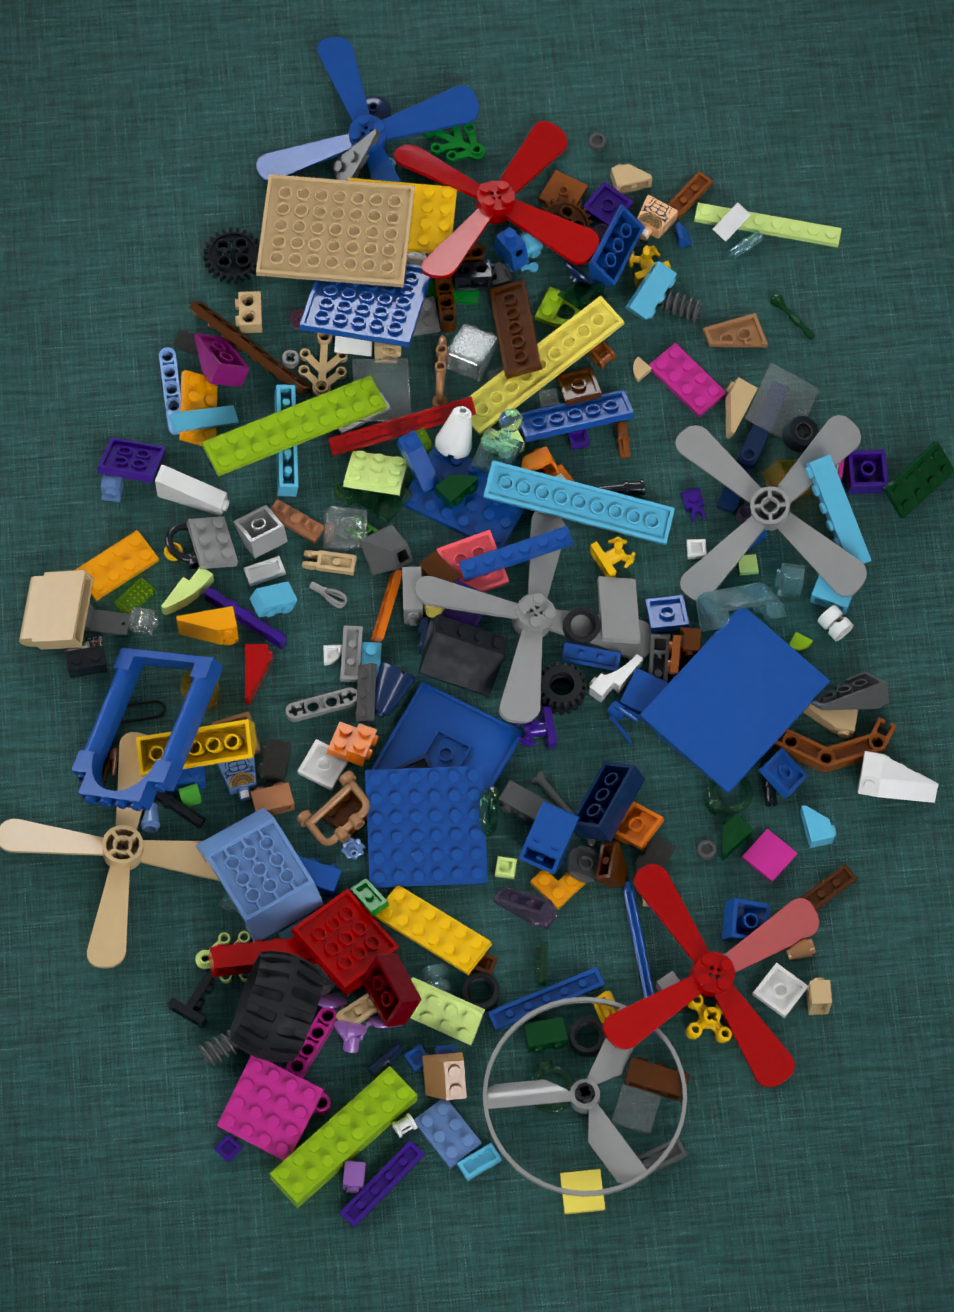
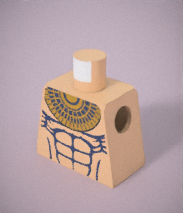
[637,195,678,241]

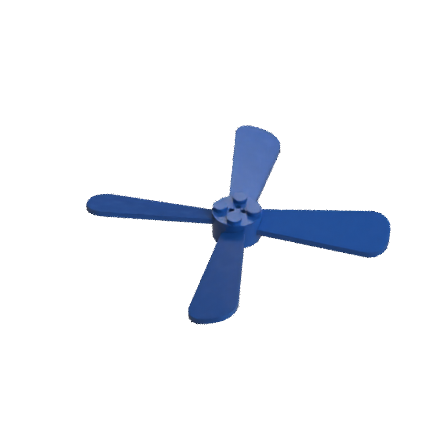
[256,37,479,182]

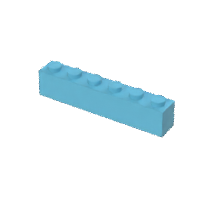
[274,385,298,497]
[805,455,872,564]

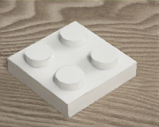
[297,739,348,791]
[753,963,808,1018]

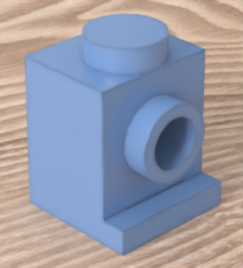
[101,474,124,502]

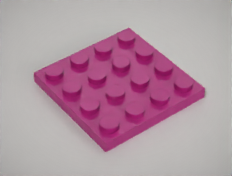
[217,1055,325,1160]

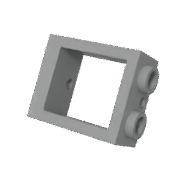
[402,566,423,626]

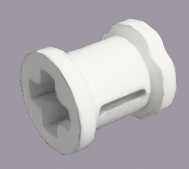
[391,1113,417,1138]

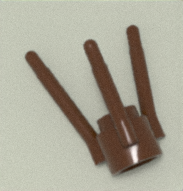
[102,748,119,785]

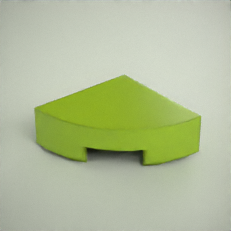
[789,632,813,651]

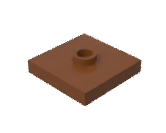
[539,170,588,214]

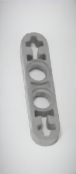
[286,688,357,722]

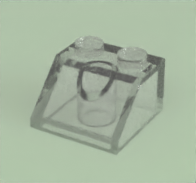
[323,506,367,551]

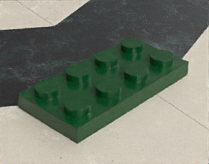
[882,441,954,518]

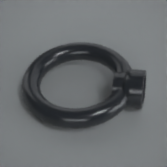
[165,523,199,569]

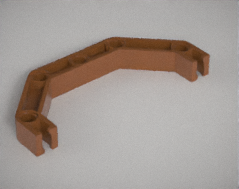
[771,717,897,773]

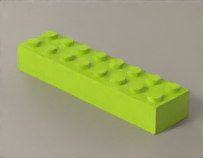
[270,1066,417,1208]

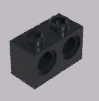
[452,261,492,291]

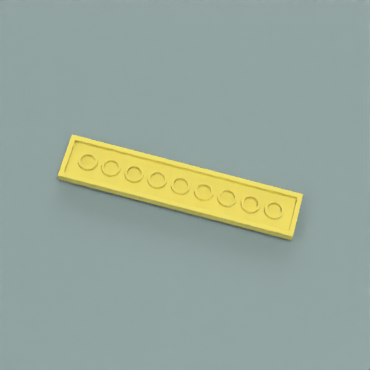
[469,296,624,435]

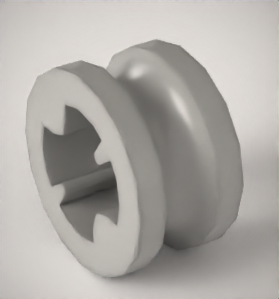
[282,350,299,369]

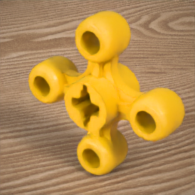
[685,994,732,1044]

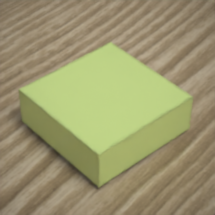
[738,554,759,576]
[495,856,517,879]

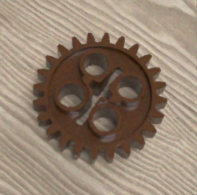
[541,197,594,253]

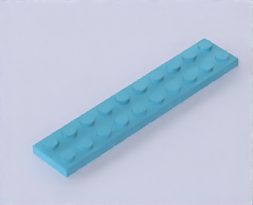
[483,460,675,545]

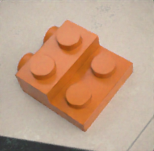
[326,722,379,767]
[613,801,664,851]

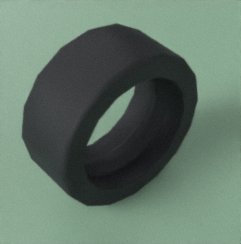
[563,607,601,645]
[462,972,499,1011]
[569,1017,606,1057]

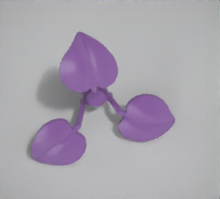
[318,994,402,1053]

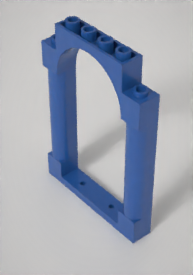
[71,648,223,811]

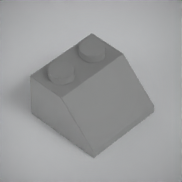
[233,505,288,558]

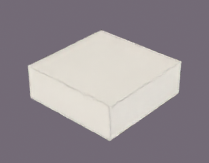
[686,539,707,560]

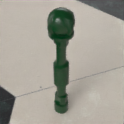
[770,294,815,340]

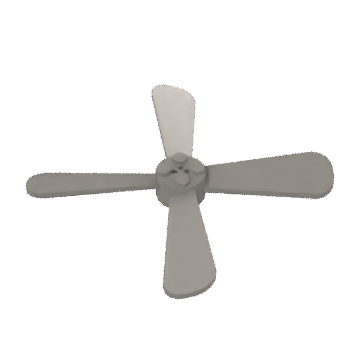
[675,415,867,601]
[415,511,652,724]

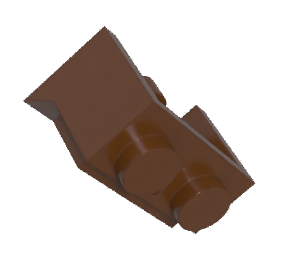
[680,627,703,665]

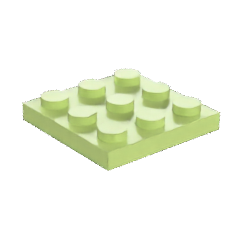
[343,451,407,495]

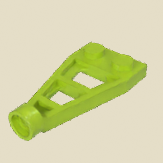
[535,287,586,327]

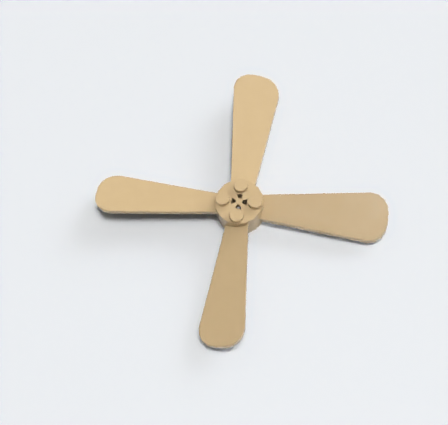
[0,732,220,968]

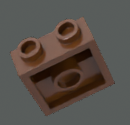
[321,786,367,836]

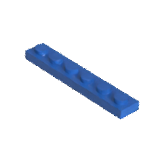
[459,526,574,581]
[487,967,605,1032]

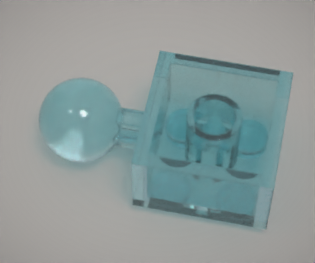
[471,408,523,473]

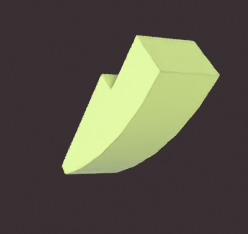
[161,567,214,615]

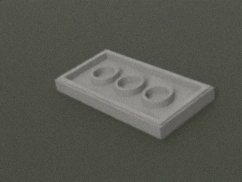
[597,576,640,644]

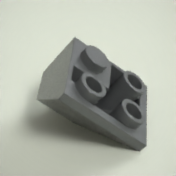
[359,524,414,575]

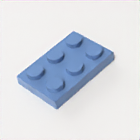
[414,1099,482,1169]

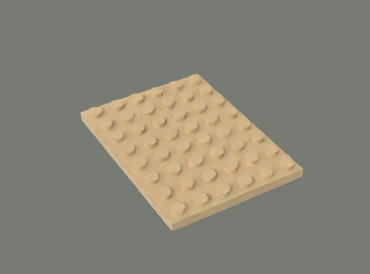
[256,174,415,288]

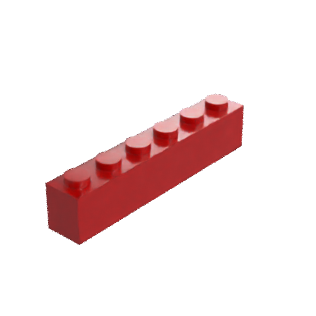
[208,936,320,977]

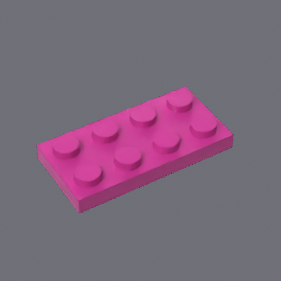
[649,343,726,418]

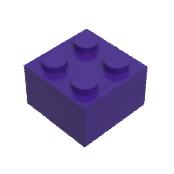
[844,450,888,494]

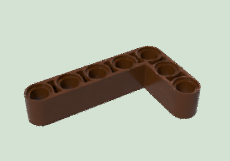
[434,244,485,333]

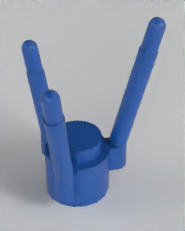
[607,700,641,744]

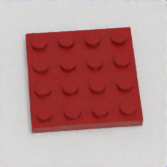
[290,889,399,991]

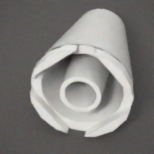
[435,406,472,459]

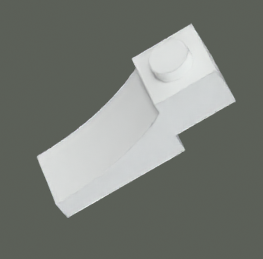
[589,654,643,703]

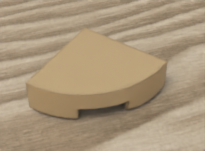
[633,356,652,382]

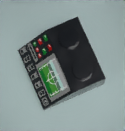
[65,636,108,678]

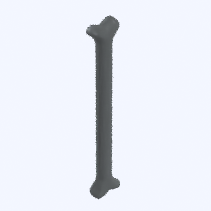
[532,771,600,848]

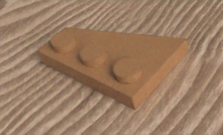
[703,313,768,348]

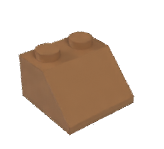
[422,1052,467,1100]

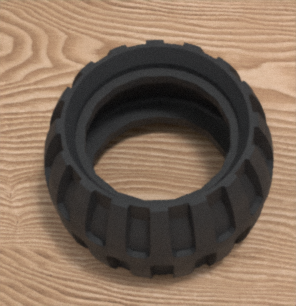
[229,951,325,1062]

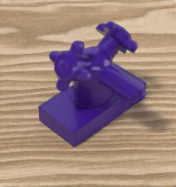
[515,706,557,750]

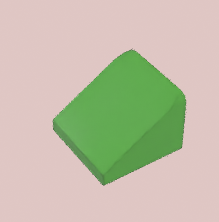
[178,783,202,807]

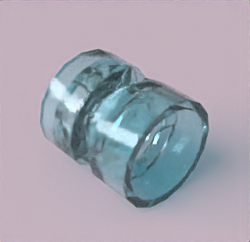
[421,964,452,994]

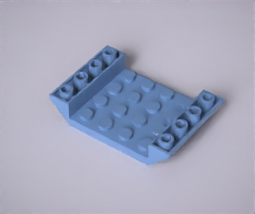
[196,807,324,941]

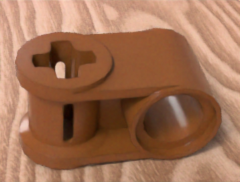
[586,341,616,369]

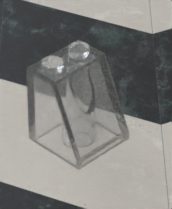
[446,324,498,382]

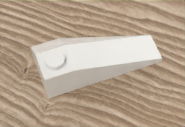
[858,751,938,803]

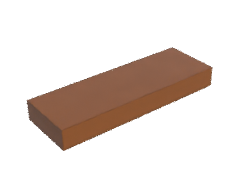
[667,171,713,220]

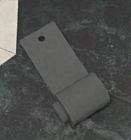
[84,602,132,636]

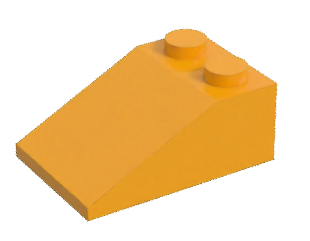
[176,606,239,645]

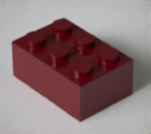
[361,953,422,1027]

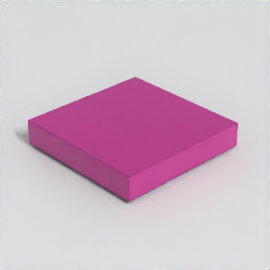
[742,829,797,883]

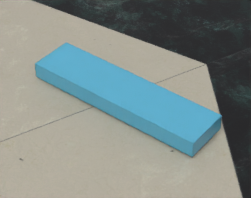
[168,405,239,433]

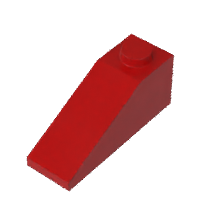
[245,644,273,705]

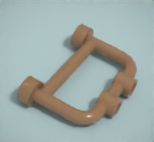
[432,335,450,407]
[297,771,370,846]

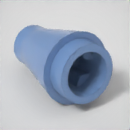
[141,803,160,833]

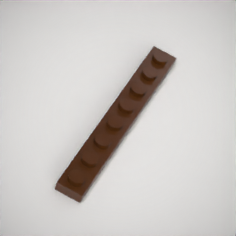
[189,301,312,395]

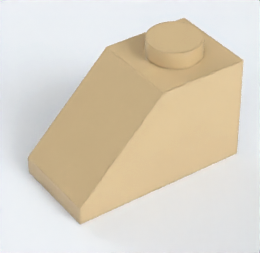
[610,164,652,194]

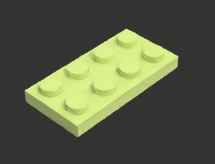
[410,977,485,1045]

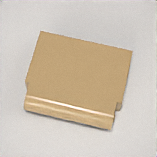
[19,570,94,650]

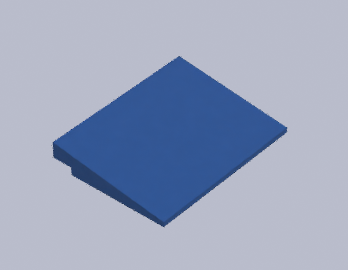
[640,605,830,794]

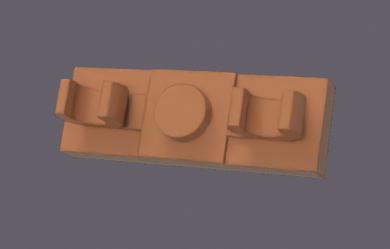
[270,499,325,544]

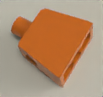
[521,447,561,476]

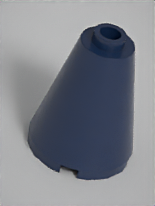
[374,662,416,718]

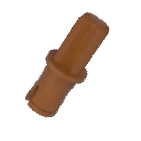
[615,422,631,459]

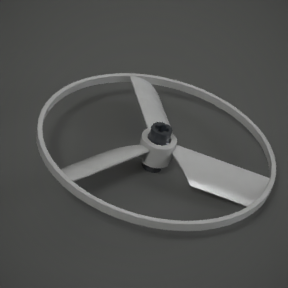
[483,997,687,1197]

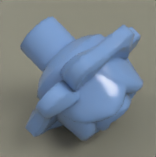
[341,837,365,859]

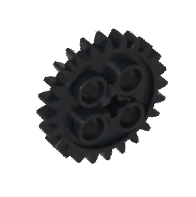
[203,228,260,284]

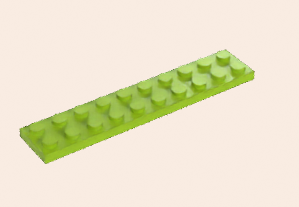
[202,375,387,477]

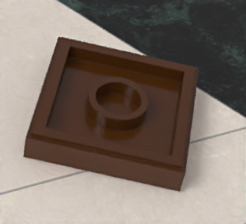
[556,367,602,406]

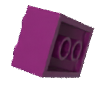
[194,333,250,387]

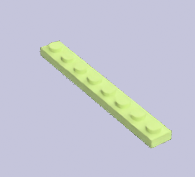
[694,203,842,247]

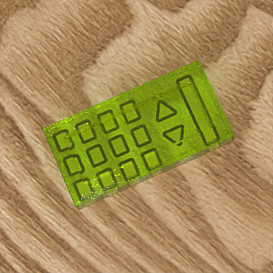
[114,577,155,614]

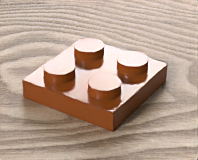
[667,635,682,680]

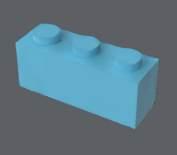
[625,261,677,320]

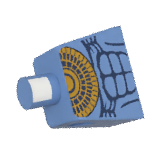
[218,758,257,802]

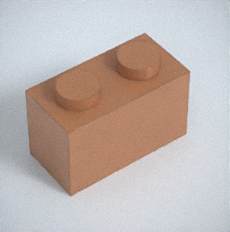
[251,782,295,816]

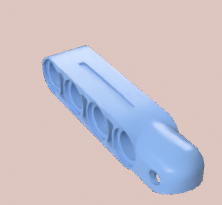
[159,347,181,435]

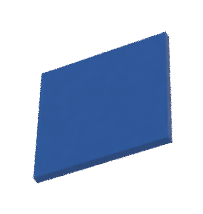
[371,681,524,804]

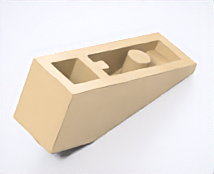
[725,377,758,439]
[803,704,858,738]

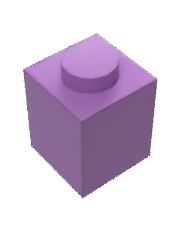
[343,1161,366,1193]

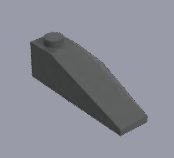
[811,671,890,710]

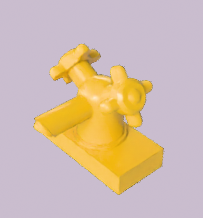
[628,245,671,288]
[590,537,635,577]

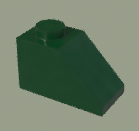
[721,814,753,861]

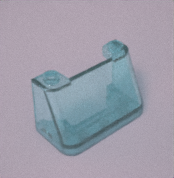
[696,582,786,632]

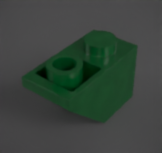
[435,475,478,510]

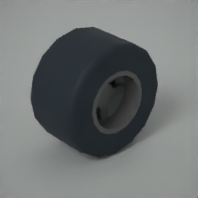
[782,415,819,452]

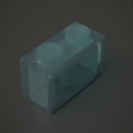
[774,563,805,598]

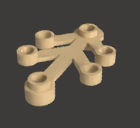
[299,333,348,396]

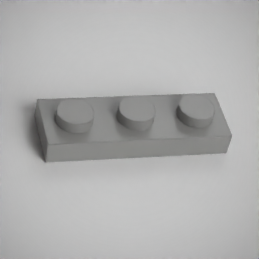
[340,626,363,682]

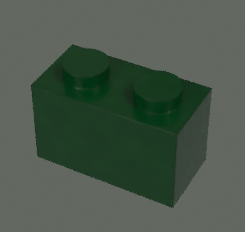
[523,1017,568,1054]

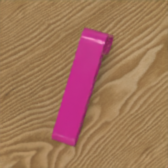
[285,1007,337,1116]

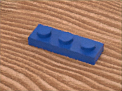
[561,641,622,671]

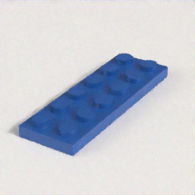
[516,390,634,442]

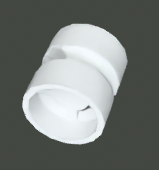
[817,605,854,641]

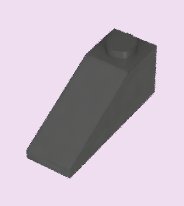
[649,633,672,682]

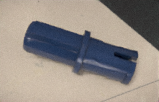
[368,1043,403,1078]

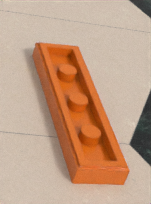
[371,569,402,643]

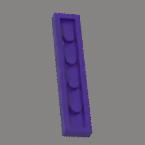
[204,587,287,650]
[339,1141,425,1228]

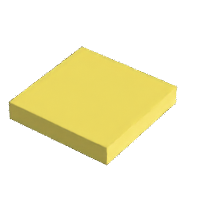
[560,1169,605,1214]

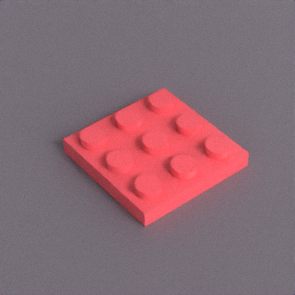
[437,530,510,592]

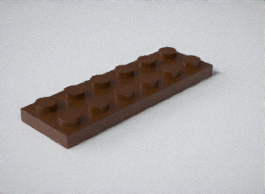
[489,279,543,379]

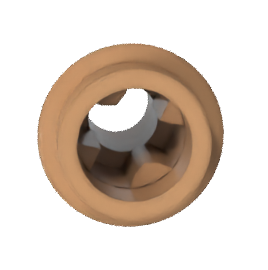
[786,938,816,960]

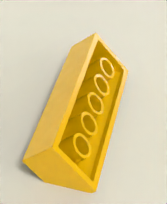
[136,719,257,776]

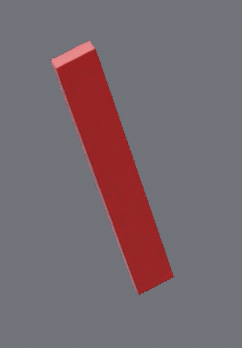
[328,396,477,456]

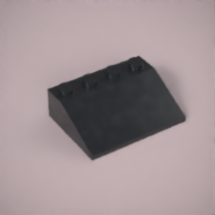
[419,614,508,697]

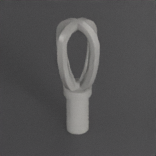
[309,582,347,608]

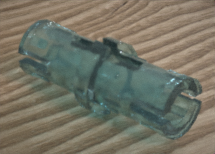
[728,230,764,260]

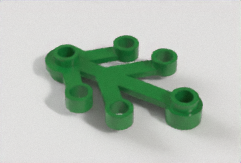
[422,123,486,163]

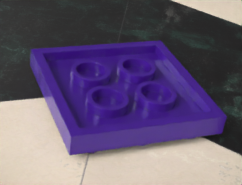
[97,437,166,483]

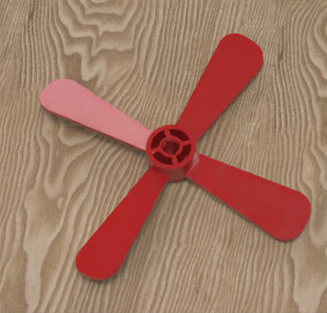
[394,121,599,279]
[603,864,819,1087]

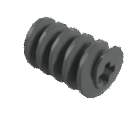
[661,288,702,323]
[198,1029,243,1066]

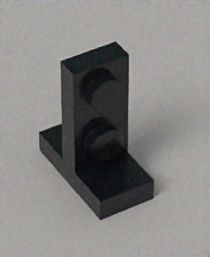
[168,972,215,1029]

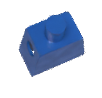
[493,227,529,272]

